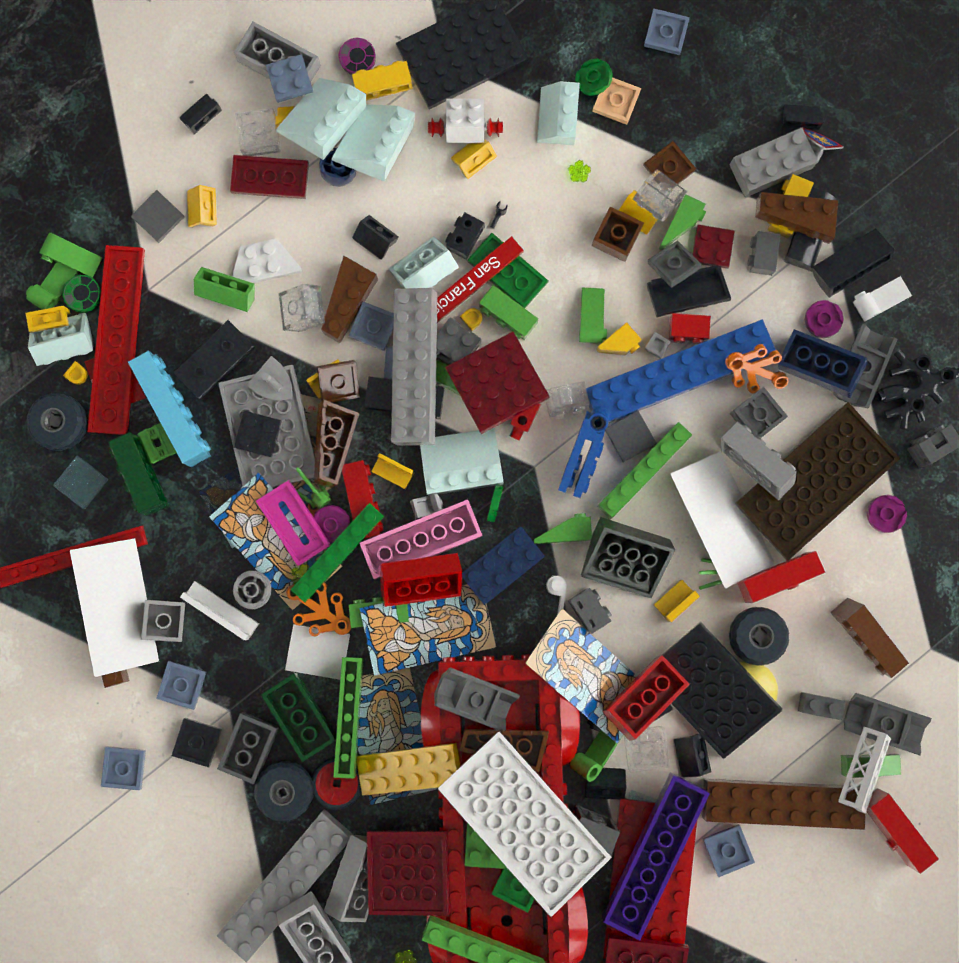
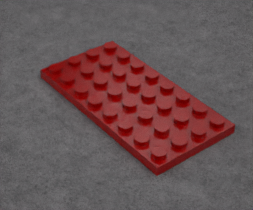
[603,798,697,959]

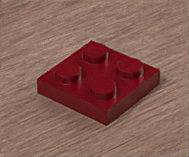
[692,224,735,269]

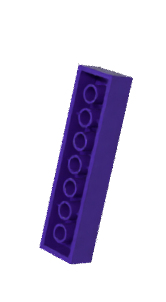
[601,772,710,941]

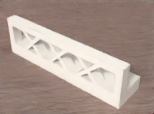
[180,581,259,640]
[838,727,891,814]

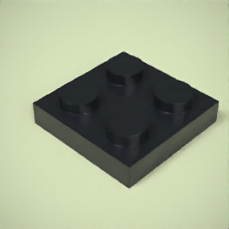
[234,411,282,458]
[171,718,222,768]

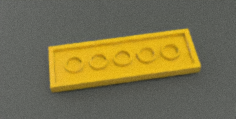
[357,743,460,795]

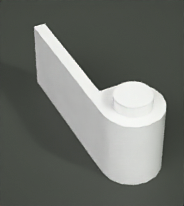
[853,276,912,322]
[546,576,567,615]

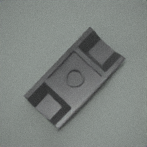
[833,324,898,409]
[434,667,520,730]
[844,693,932,756]

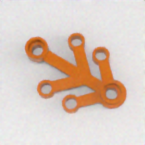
[725,344,789,394]
[286,582,351,637]

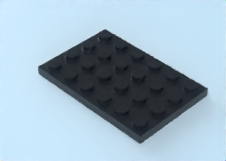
[396,0,528,110]
[662,621,782,759]

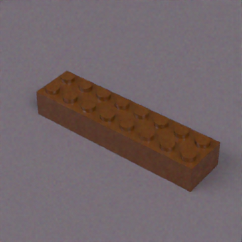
[702,778,865,830]

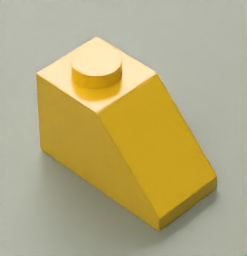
[597,323,642,355]

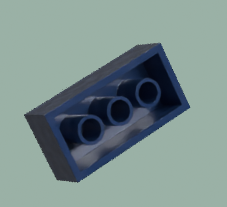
[777,329,867,398]
[462,526,545,605]

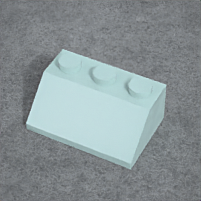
[537,81,580,145]
[389,236,458,289]
[28,313,93,366]

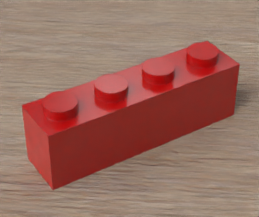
[342,460,384,540]

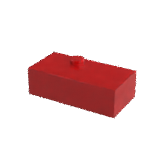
[737,551,826,603]
[380,553,462,607]
[602,655,690,741]
[866,788,939,874]

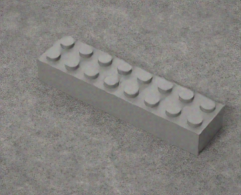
[391,287,437,446]
[217,809,354,963]

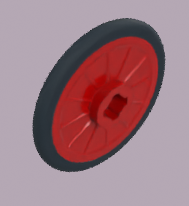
[312,758,361,810]

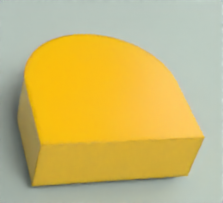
[460,308,482,331]
[63,361,88,384]

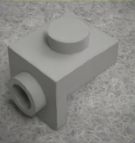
[410,493,443,519]

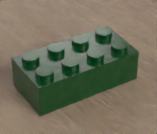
[108,433,169,516]
[261,672,337,762]

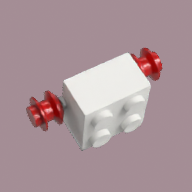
[428,99,503,143]

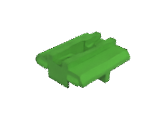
[137,423,177,464]

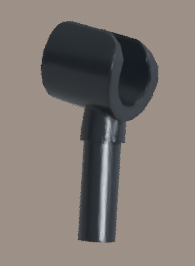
[490,201,508,229]

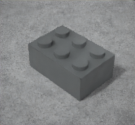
[217,712,280,784]

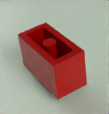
[669,313,711,344]

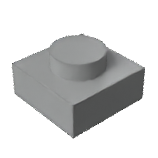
[645,332,671,359]

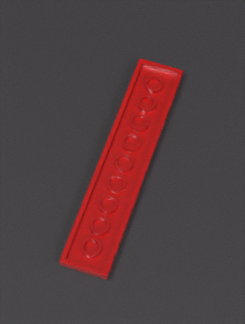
[87,245,145,435]

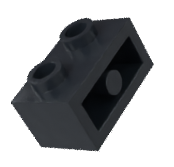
[445,212,485,260]

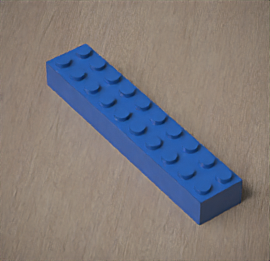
[583,319,776,423]

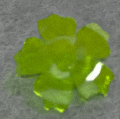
[568,160,591,183]
[291,564,309,584]
[395,950,418,963]

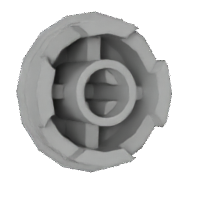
[233,571,271,609]

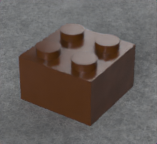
[592,207,644,262]

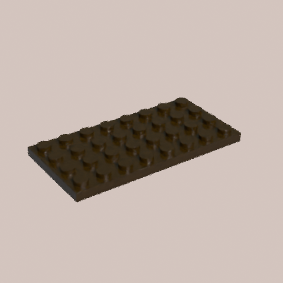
[735,402,900,561]

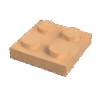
[592,78,641,125]

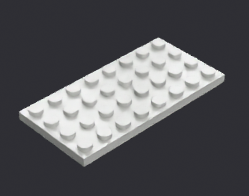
[437,732,612,917]

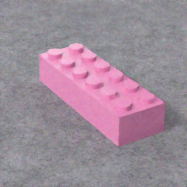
[360,500,482,580]

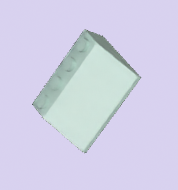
[276,78,366,160]
[332,104,415,181]
[420,428,504,496]

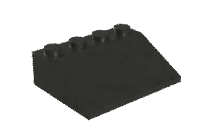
[581,517,675,598]

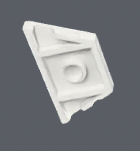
[232,238,303,283]

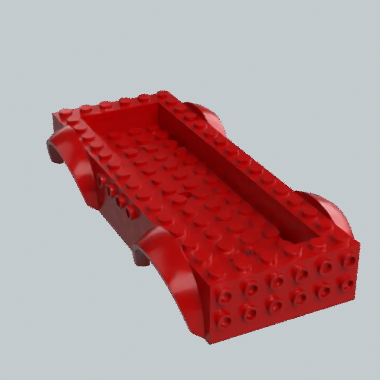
[421,654,588,963]

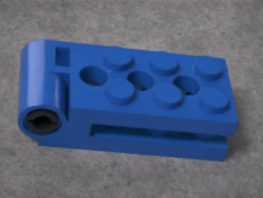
[558,406,609,498]

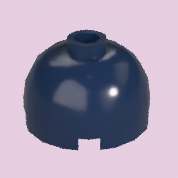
[319,147,357,187]

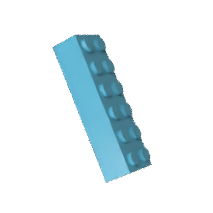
[128,351,211,467]

